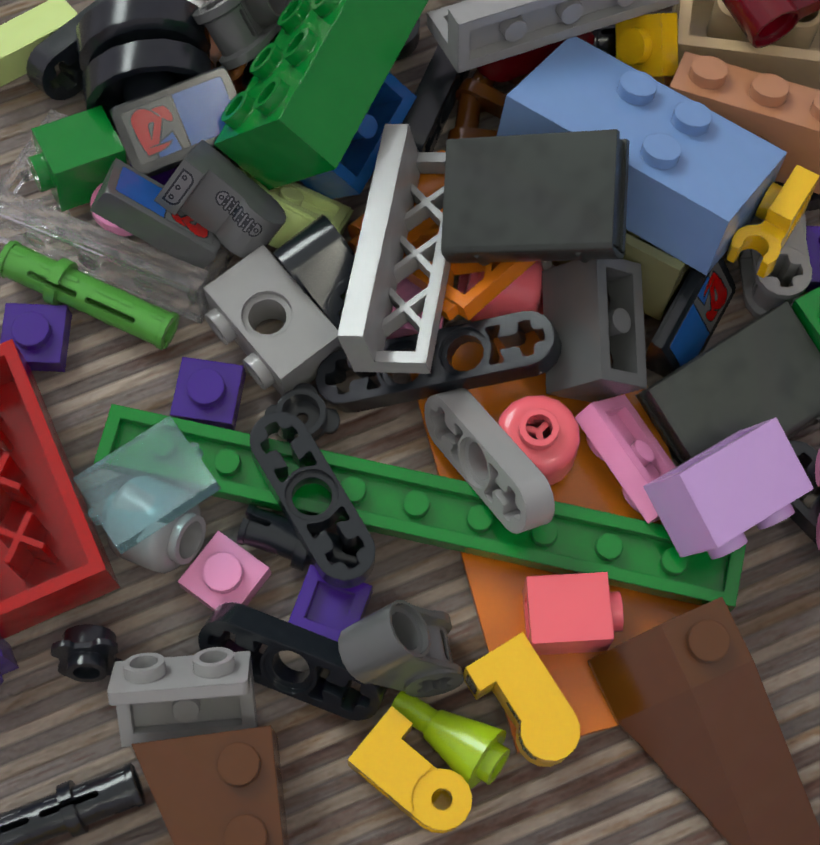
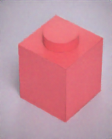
[522,572,624,655]

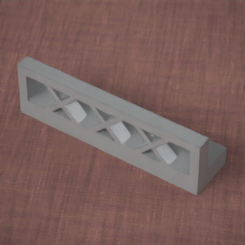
[427,0,679,73]
[337,124,451,374]

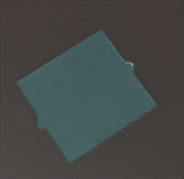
[73,416,221,554]

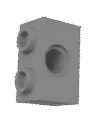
[203,245,343,396]

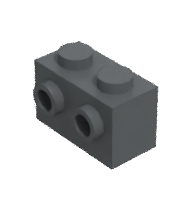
[542,259,647,402]

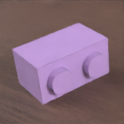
[643,417,814,560]

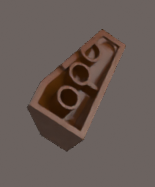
[587,597,820,845]

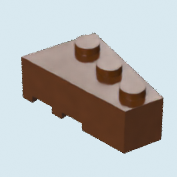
[131,725,289,845]

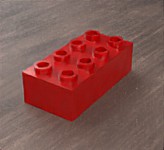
[0,339,120,639]

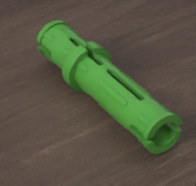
[0,240,180,350]

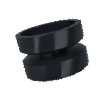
[76,0,215,135]

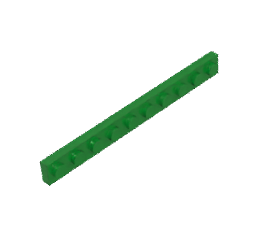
[93,404,746,612]

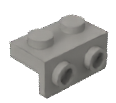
[107,647,258,747]

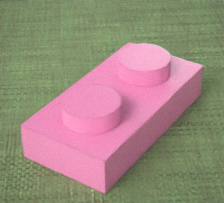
[575,394,676,524]

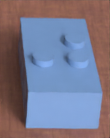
[497,36,787,275]

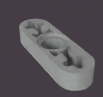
[424,388,555,534]

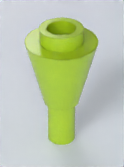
[391,691,510,789]

